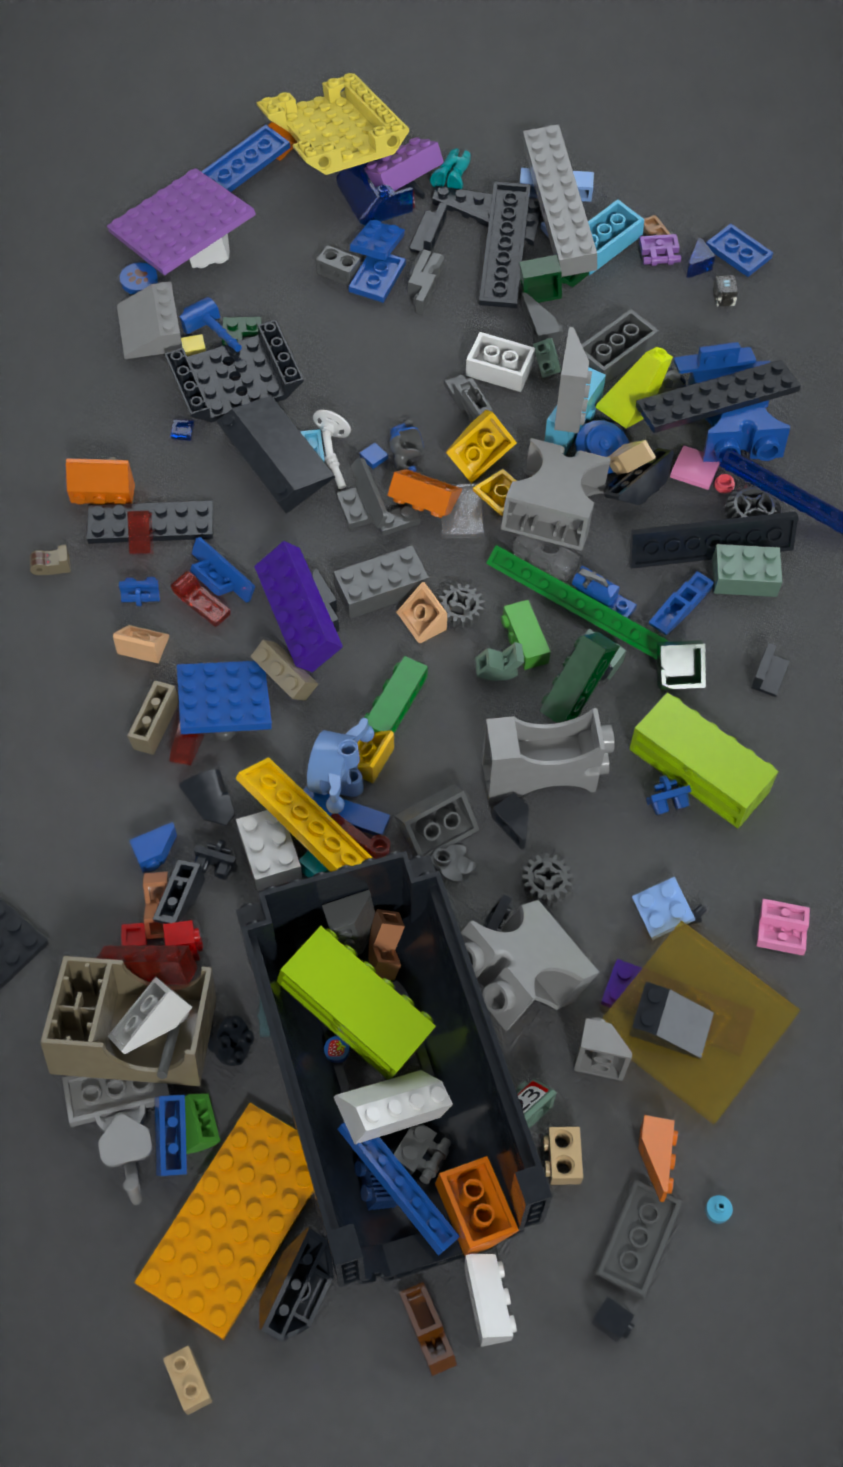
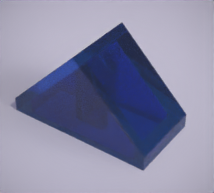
[686,238,716,278]

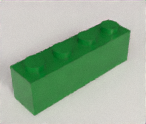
[364,656,428,734]

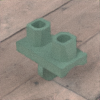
[533,338,562,379]

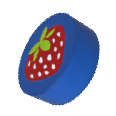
[324,1036,350,1063]

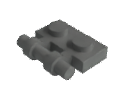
[394,1124,451,1184]

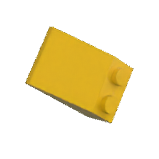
[446,410,517,483]

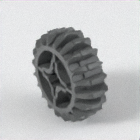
[724,484,781,519]

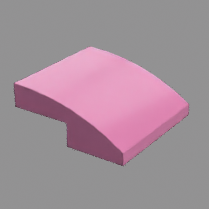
[670,446,720,490]
[756,899,810,956]

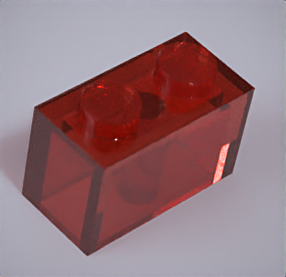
[127,510,154,555]

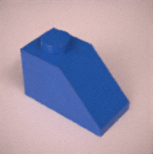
[129,822,177,873]

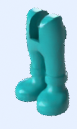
[430,148,471,189]

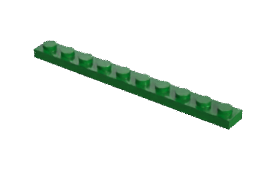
[486,545,670,659]

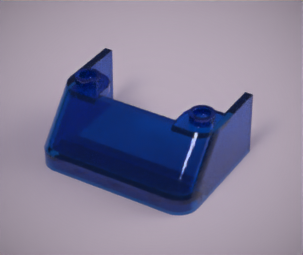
[337,158,413,226]

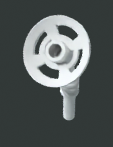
[313,410,351,489]

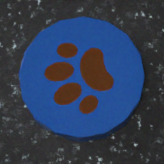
[120,262,158,294]

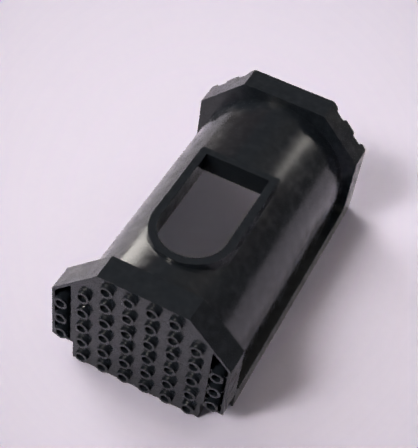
[236,851,553,1287]

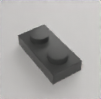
[379,504,421,536]

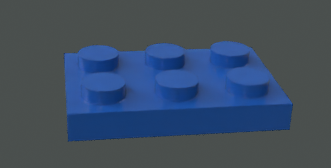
[350,220,405,261]
[705,224,773,277]
[349,254,406,303]

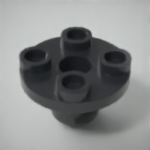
[208,1015,254,1066]

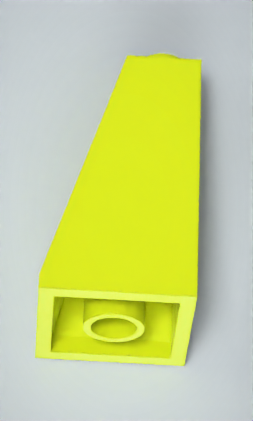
[596,347,673,429]

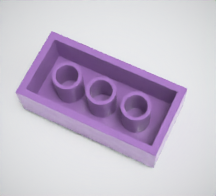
[361,137,444,195]

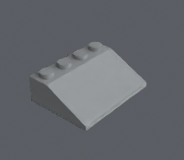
[117,282,182,359]
[554,327,592,433]

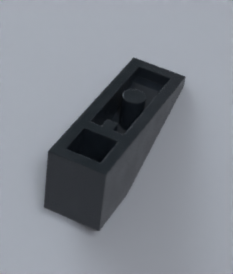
[153,860,205,924]

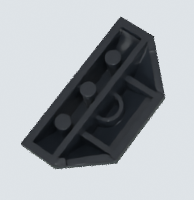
[604,448,674,505]
[259,1228,334,1342]

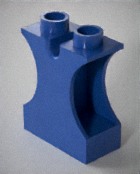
[687,361,790,464]

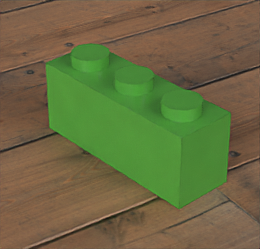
[501,600,551,670]

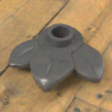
[431,845,477,883]

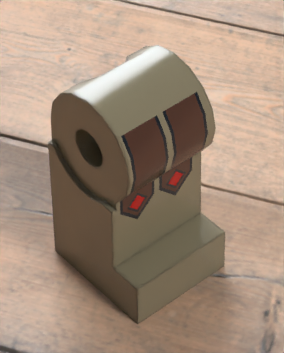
[30,545,71,575]

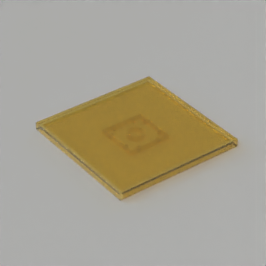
[602,920,801,1125]

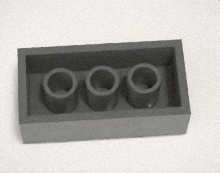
[582,309,659,385]
[334,545,429,619]

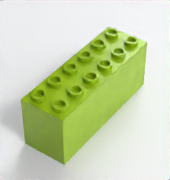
[629,692,779,829]
[277,926,436,1080]

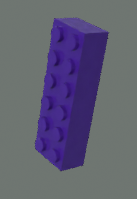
[254,541,343,672]

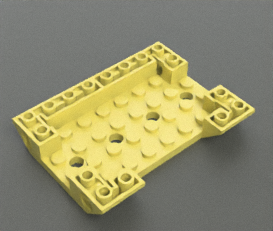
[256,73,409,175]

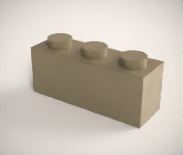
[250,640,318,701]
[127,680,179,755]

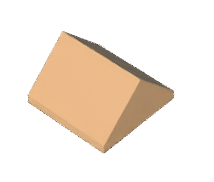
[396,582,447,643]
[113,625,169,664]

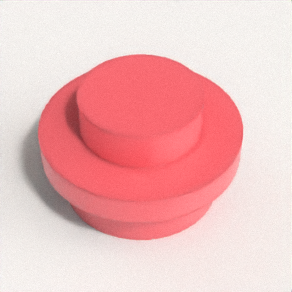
[714,474,735,494]

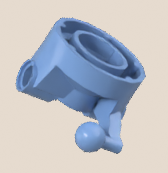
[307,718,375,814]

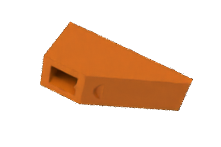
[638,1115,678,1202]

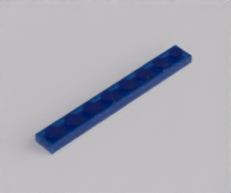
[719,448,843,534]

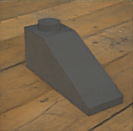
[521,293,563,345]

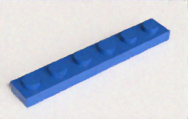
[337,1122,460,1256]

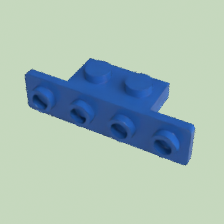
[674,342,756,374]
[190,537,255,603]

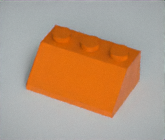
[66,459,135,505]
[387,469,462,518]
[435,1156,519,1256]

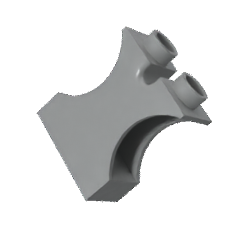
[501,438,611,551]
[482,708,614,803]
[461,900,600,1031]

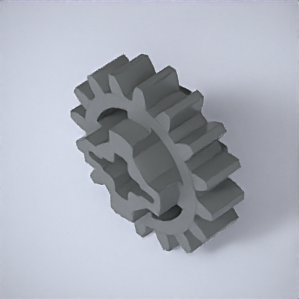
[439,583,484,628]
[522,853,573,904]

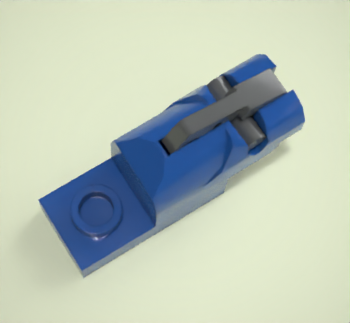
[572,566,637,618]

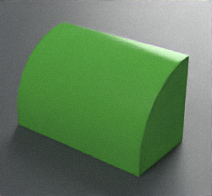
[185,1094,220,1154]

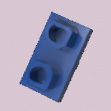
[119,577,160,606]
[646,775,691,815]

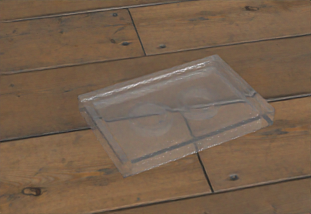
[441,484,483,539]

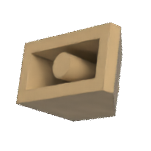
[608,440,656,475]

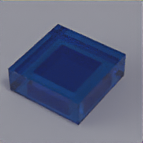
[171,419,194,441]

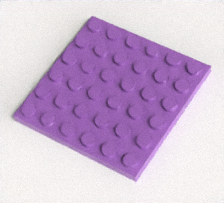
[107,168,256,275]

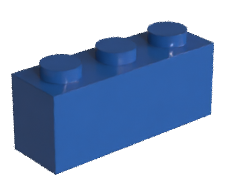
[154,1095,187,1176]

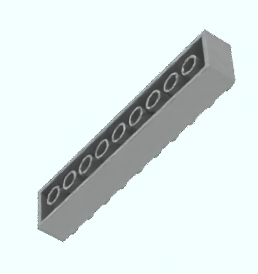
[523,124,597,277]

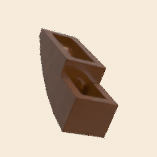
[399,1282,457,1376]

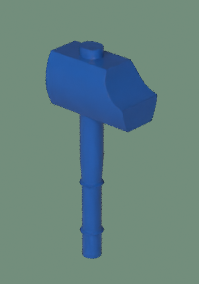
[179,297,242,352]

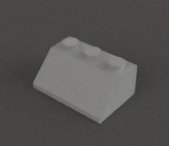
[574,1017,632,1081]

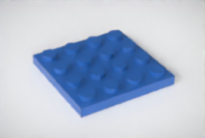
[177,661,272,734]

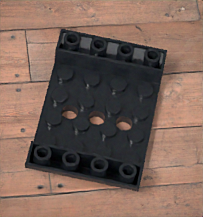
[164,320,304,423]

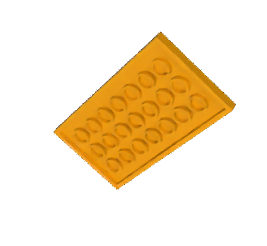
[134,1103,314,1340]

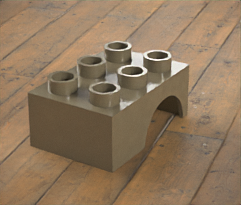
[40,956,216,1086]

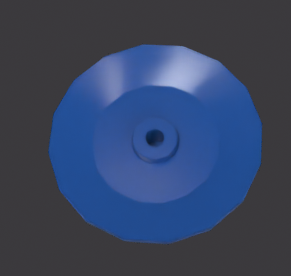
[575,420,629,474]

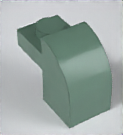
[475,642,524,681]

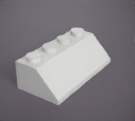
[334,1070,453,1144]

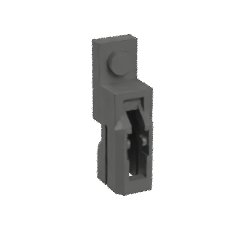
[408,250,445,315]
[445,375,495,422]

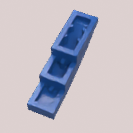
[649,571,715,635]

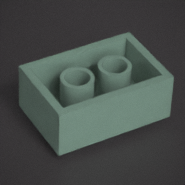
[712,544,782,597]

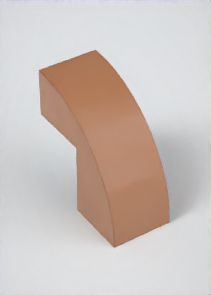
[143,872,169,939]
[369,909,405,980]

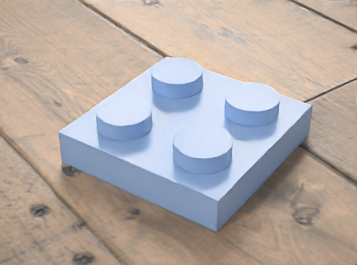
[632,877,695,940]

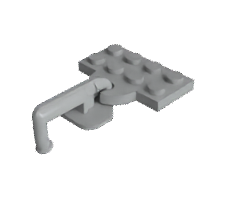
[62,1076,170,1205]

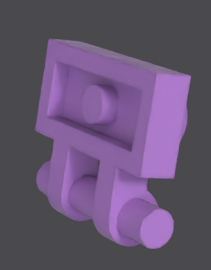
[639,234,681,266]

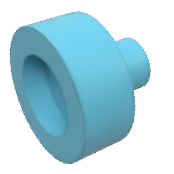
[705,1195,733,1224]

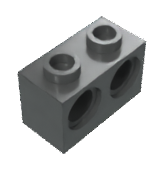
[316,245,361,286]

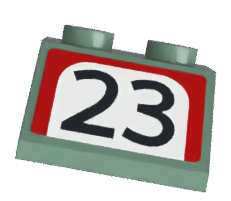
[516,1078,556,1129]

